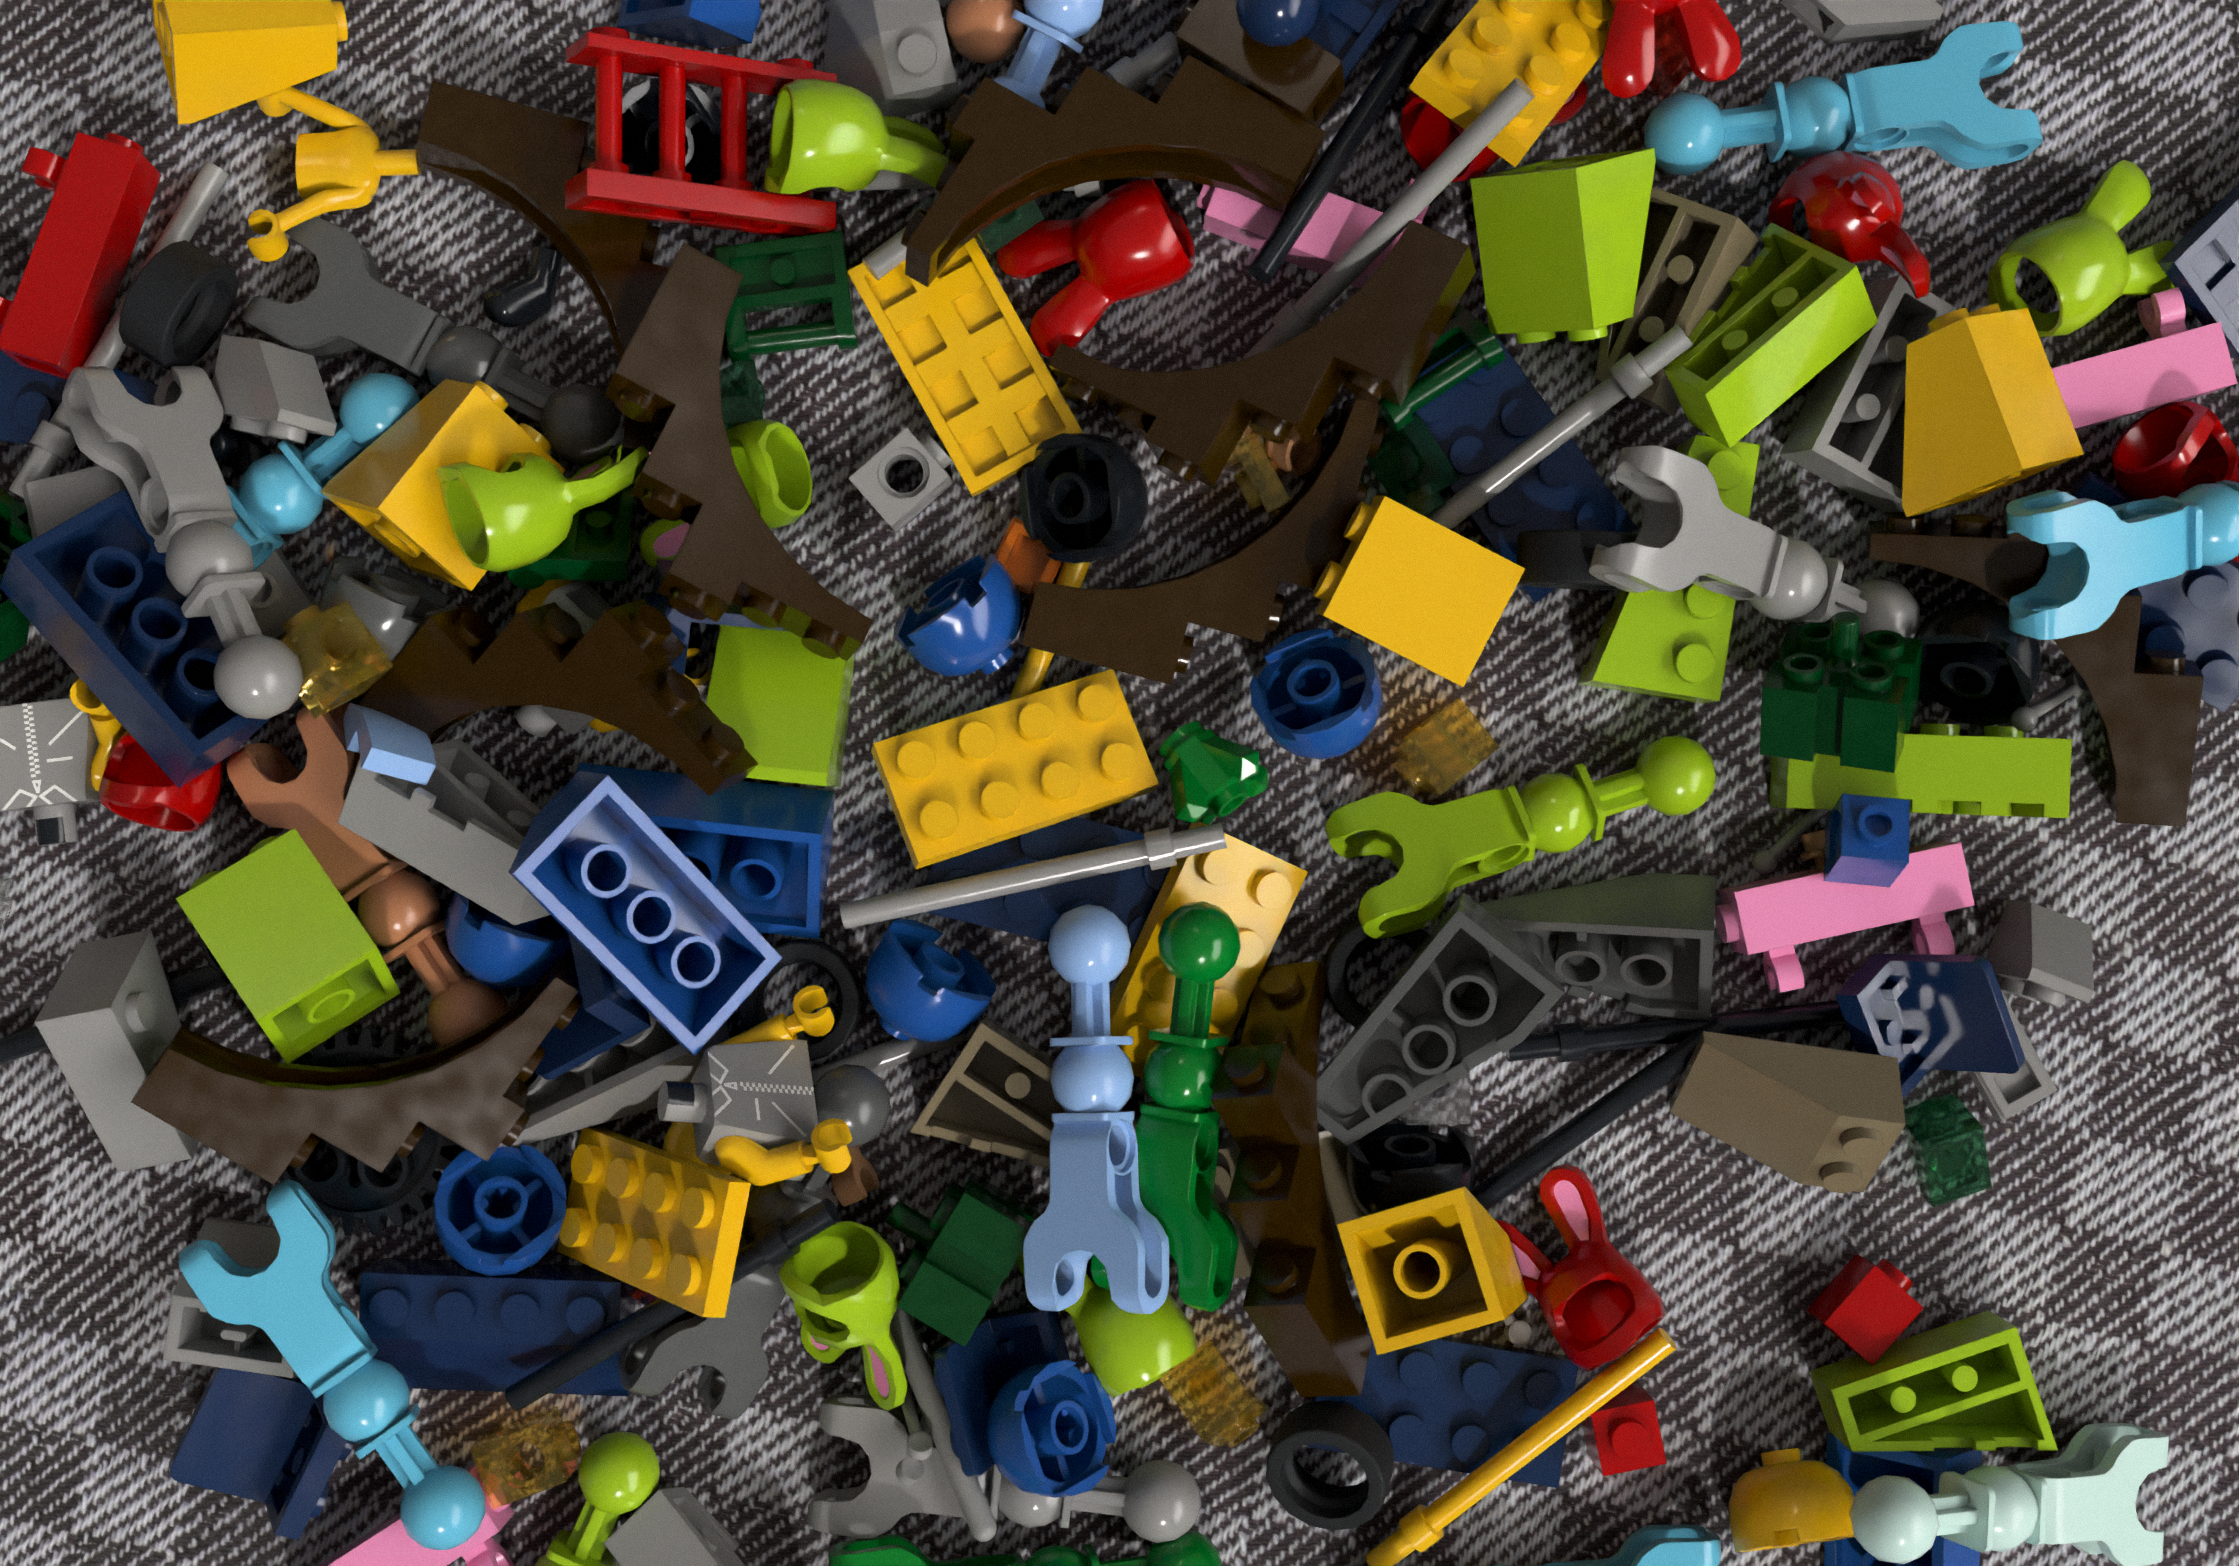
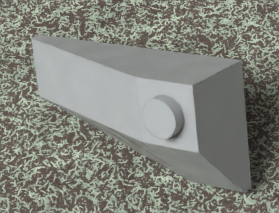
[823,0,960,117]
[498,1012,730,1147]

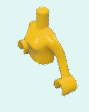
[247,86,422,262]

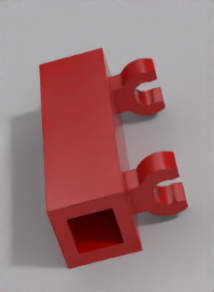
[0,132,161,380]

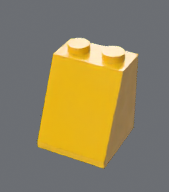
[151,0,348,125]
[1902,303,2084,517]
[320,379,565,591]
[1313,495,1525,687]
[1337,1186,1528,1355]

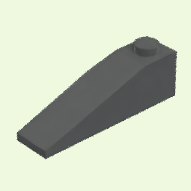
[1478,873,1716,1021]
[1317,892,1565,1146]

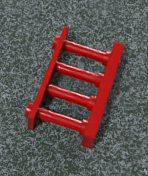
[565,27,837,238]

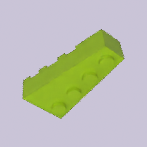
[1577,435,1760,704]
[1769,724,2072,818]

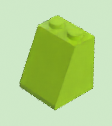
[1470,148,1656,344]
[706,625,855,787]
[176,828,401,1064]

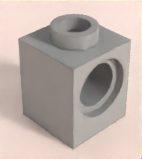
[848,427,953,533]

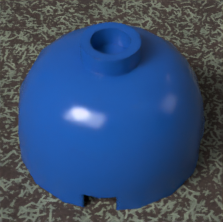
[894,553,1023,676]
[1250,628,1383,760]
[444,891,571,989]
[865,919,996,1042]
[433,1144,567,1276]
[986,1360,1116,1498]

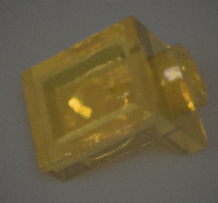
[1222,432,1291,517]
[1160,1340,1267,1448]

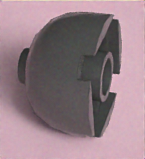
[319,556,458,674]

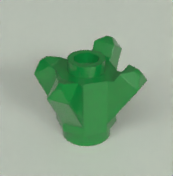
[1159,721,1268,825]

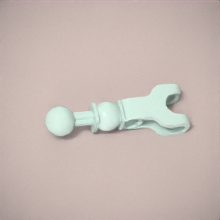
[1849,1423,2169,1566]

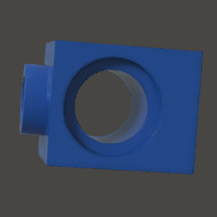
[1824,794,1910,887]

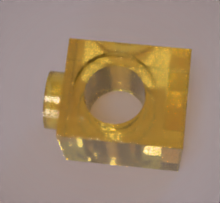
[281,601,394,719]
[1392,697,1500,796]
[470,1406,581,1509]

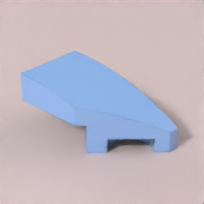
[343,703,436,786]

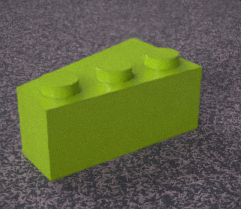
[1809,1310,2058,1452]

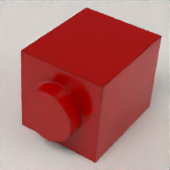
[1807,1254,1924,1366]
[1582,1381,1667,1476]

